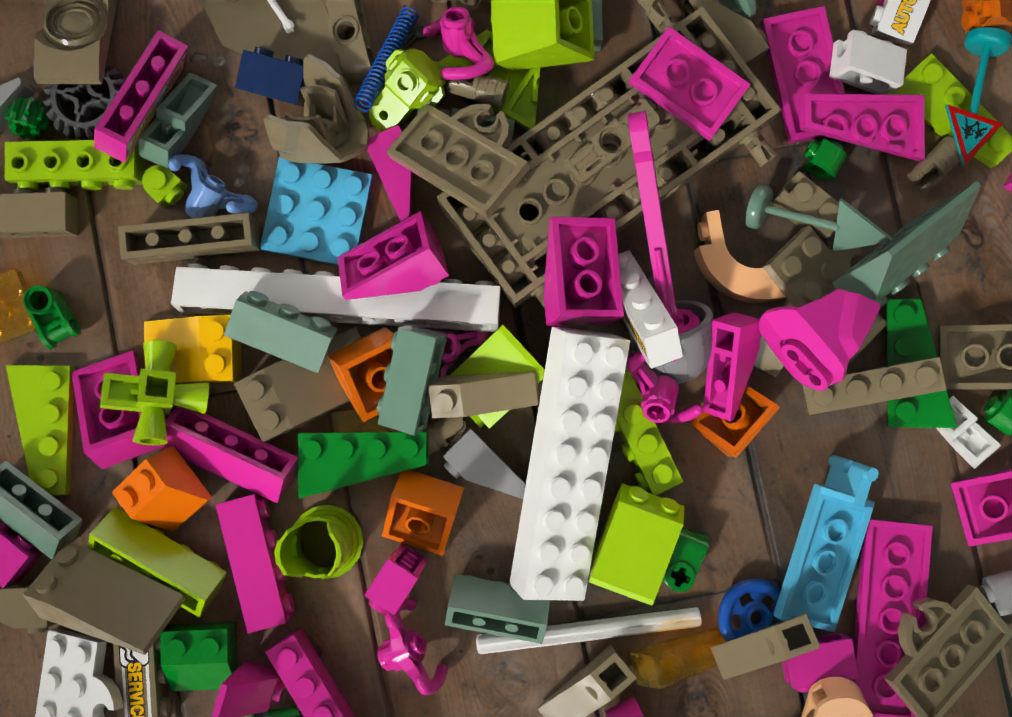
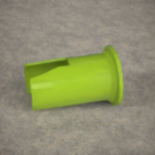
[274,504,364,579]

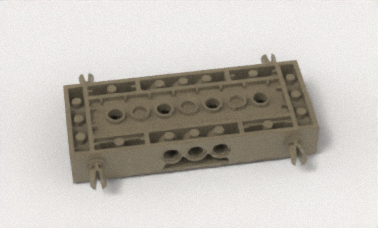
[437,0,781,309]

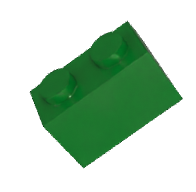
[160,622,238,691]

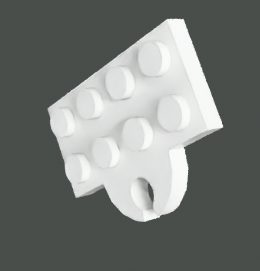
[35,628,123,717]

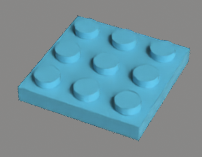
[260,157,374,266]

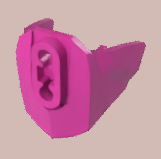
[759,289,880,391]

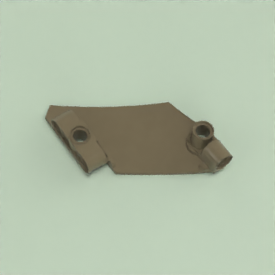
[200,0,383,106]

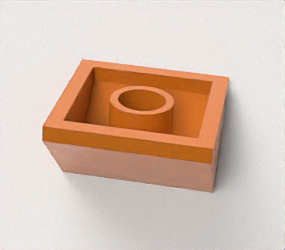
[690,385,780,458]

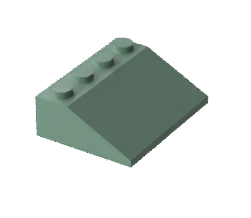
[832,181,981,307]

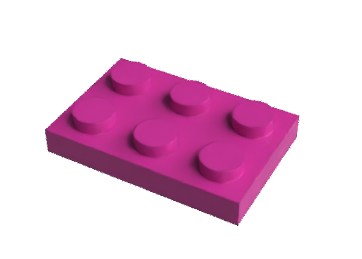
[628,27,751,141]

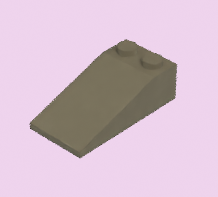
[940,324,1012,390]
[234,327,362,442]
[22,542,186,655]

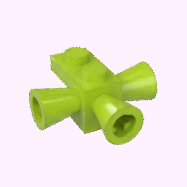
[100,340,209,446]

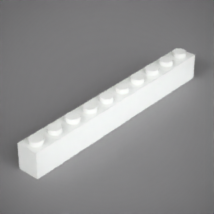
[171,264,501,332]

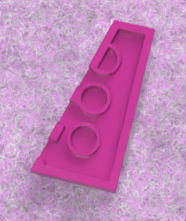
[799,94,925,161]

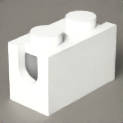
[829,30,907,95]

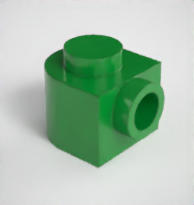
[801,138,847,181]
[983,389,1012,436]

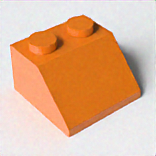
[327,327,394,422]
[111,446,212,532]
[382,470,465,556]

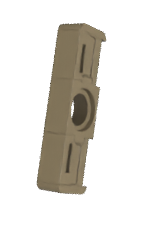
[563,99,660,185]

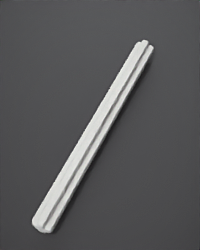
[476,607,702,654]

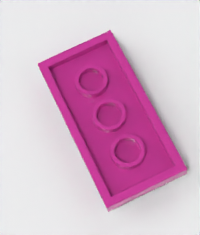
[760,6,845,144]

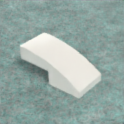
[936,396,1001,469]

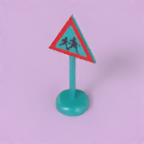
[945,27,1012,167]

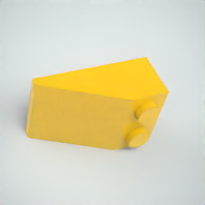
[144,315,242,384]

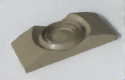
[34,0,118,84]

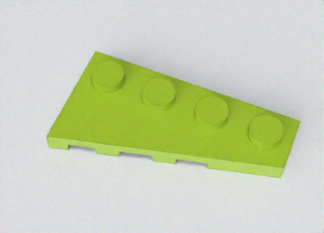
[886,53,1012,168]
[6,365,75,495]

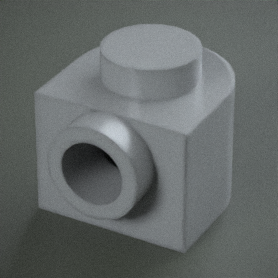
[979,570,1012,616]

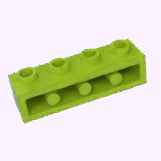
[5,140,145,192]
[614,367,683,495]
[87,507,227,618]

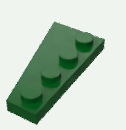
[886,299,957,428]
[298,431,429,499]

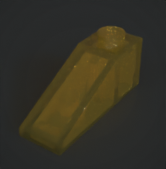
[630,627,725,689]

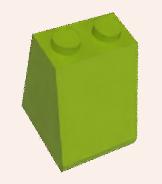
[491,0,595,71]
[451,325,545,429]
[589,483,684,606]

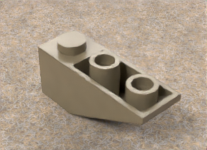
[711,613,821,680]
[537,644,637,717]

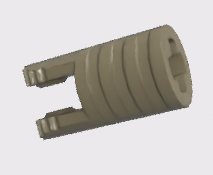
[446,65,510,109]
[906,136,961,197]
[424,417,467,455]

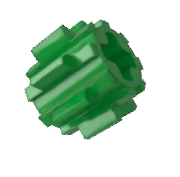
[4,97,50,140]

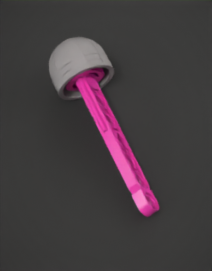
[628,111,713,384]

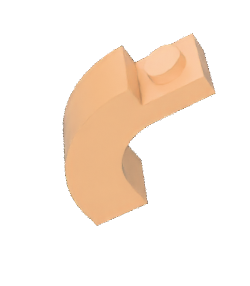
[694,210,786,303]

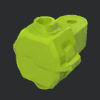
[369,49,446,131]

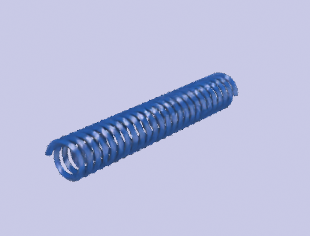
[354,5,419,112]

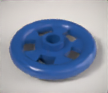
[718,578,784,642]

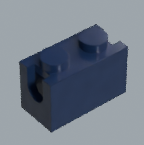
[235,46,305,107]

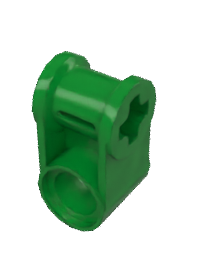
[23,285,81,350]
[663,527,710,592]

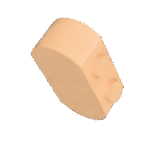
[801,677,873,717]

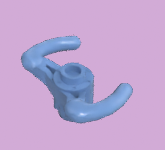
[168,154,258,218]

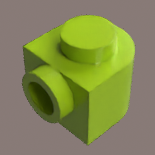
[142,165,188,208]

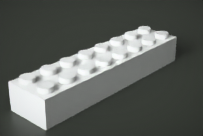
[509,326,630,601]

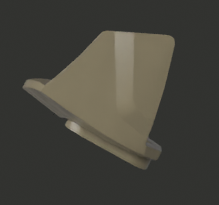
[263,54,369,164]

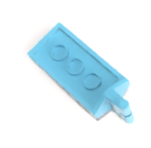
[773,455,879,632]

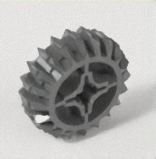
[43,61,126,140]

